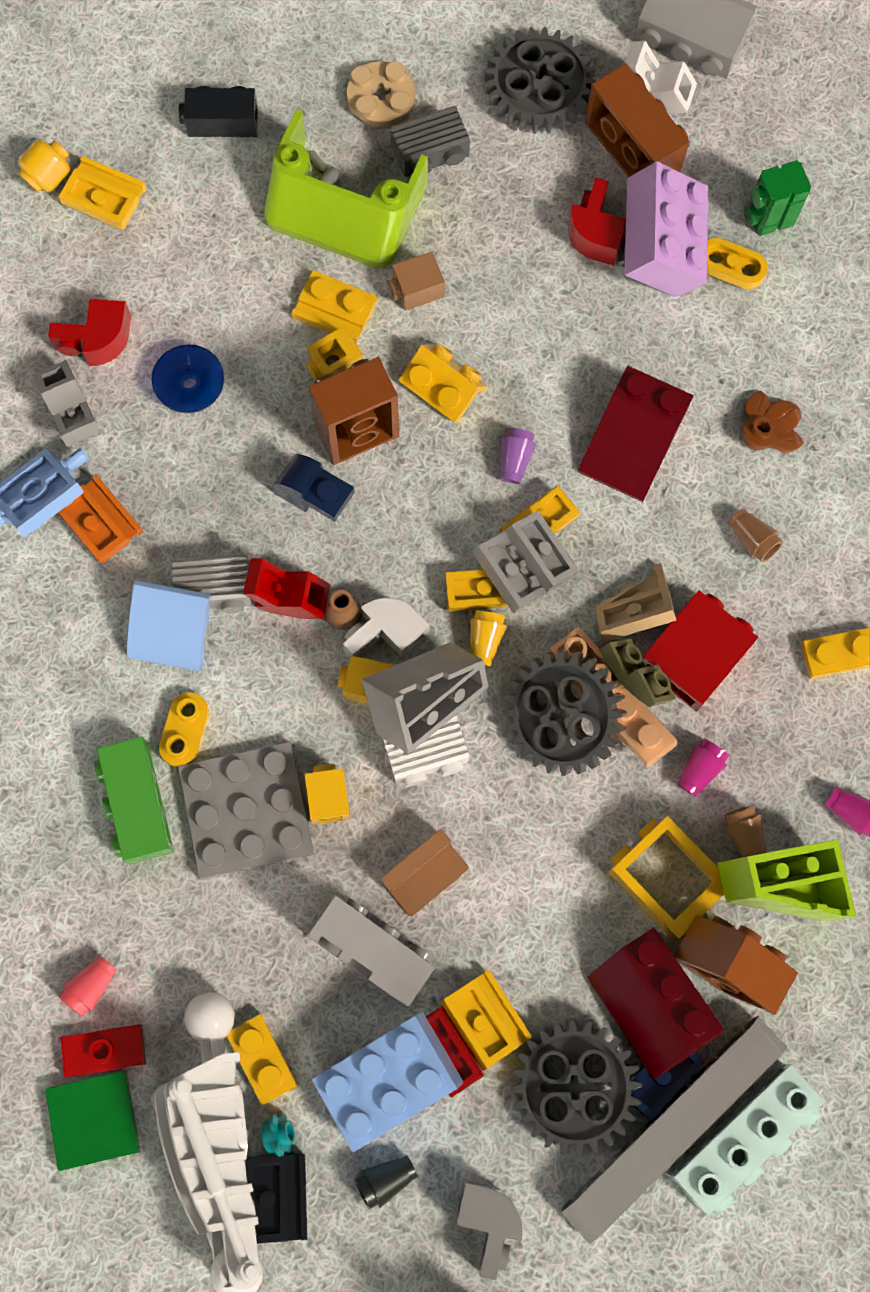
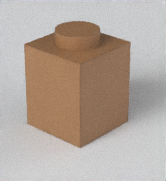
[388,252,445,311]

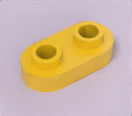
[707,237,768,289]
[159,692,209,768]

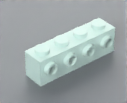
[669,1064,825,1216]

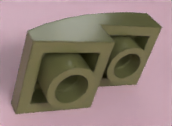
[599,639,676,707]

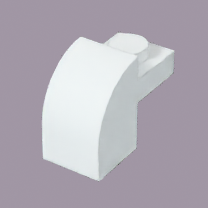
[624,40,697,114]
[343,598,430,659]

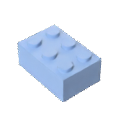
[311,1012,464,1153]

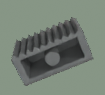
[390,106,470,177]

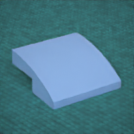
[127,580,211,672]

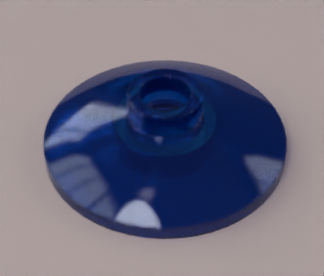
[152,344,225,413]

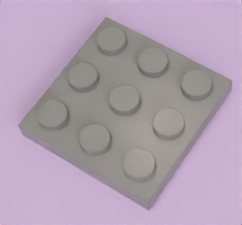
[178,741,315,880]

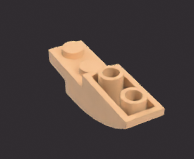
[549,626,677,768]

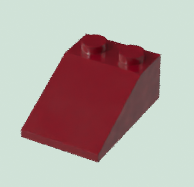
[577,365,694,502]

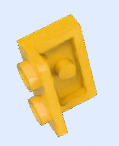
[398,343,487,423]

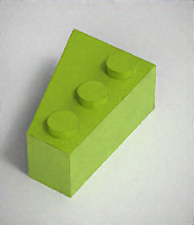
[717,839,857,921]

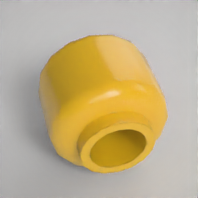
[18,139,71,193]

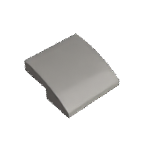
[472,511,579,613]

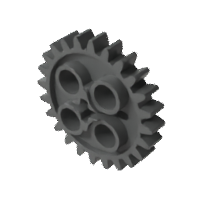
[484,27,596,134]
[503,650,627,776]
[511,1020,643,1156]

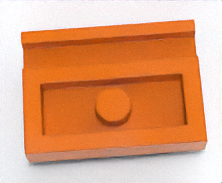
[58,474,144,565]

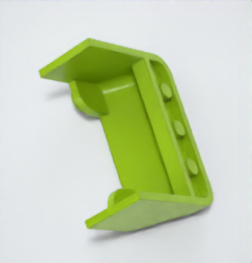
[264,109,428,268]

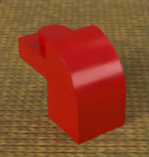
[568,177,626,266]
[48,299,131,366]
[243,558,331,619]

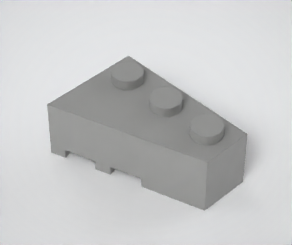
[362,642,489,754]
[307,895,435,1008]

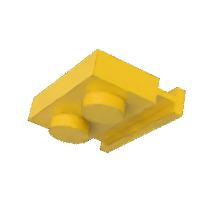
[58,155,147,231]
[291,270,378,344]
[440,970,533,1071]

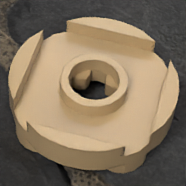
[347,61,415,128]

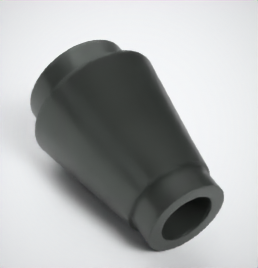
[354,1155,418,1210]

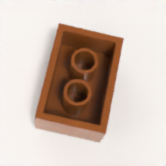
[585,63,690,178]
[309,356,399,465]

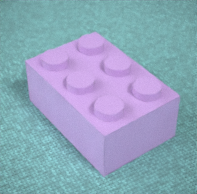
[624,161,708,296]

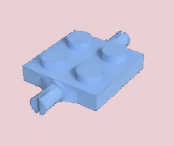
[0,447,90,538]

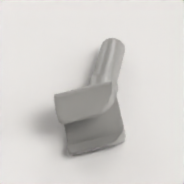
[309,150,341,187]

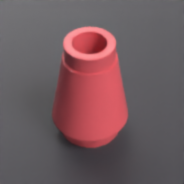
[58,956,117,1017]

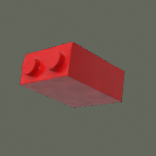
[642,590,758,712]

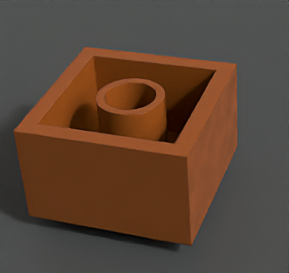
[674,915,798,1015]

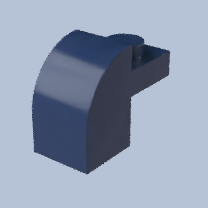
[273,454,355,522]

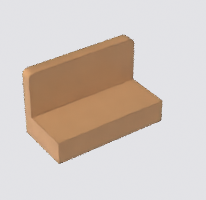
[380,829,469,916]

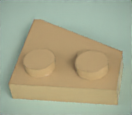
[595,563,676,642]

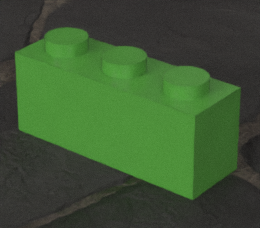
[94,736,174,865]

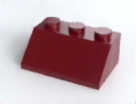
[587,927,724,1080]

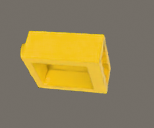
[608,816,724,941]

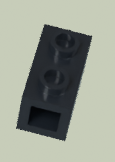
[179,86,258,137]

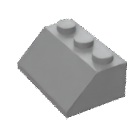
[635,0,757,79]

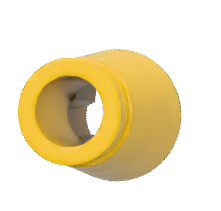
[470,610,507,667]

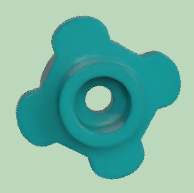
[261,1113,295,1157]

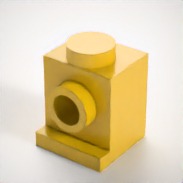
[306,326,363,381]

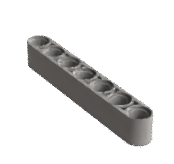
[560,1016,787,1244]

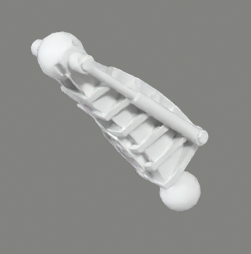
[151,992,263,1292]

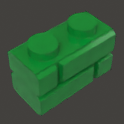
[744,160,811,236]

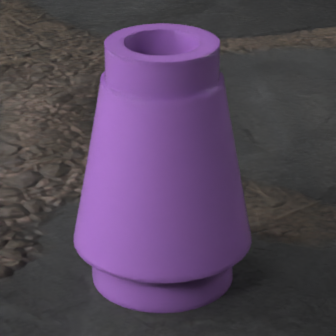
[499,428,536,484]

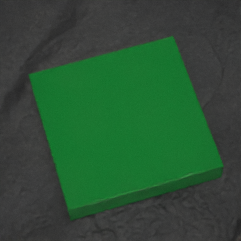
[45,1070,141,1171]

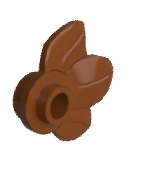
[742,391,804,453]

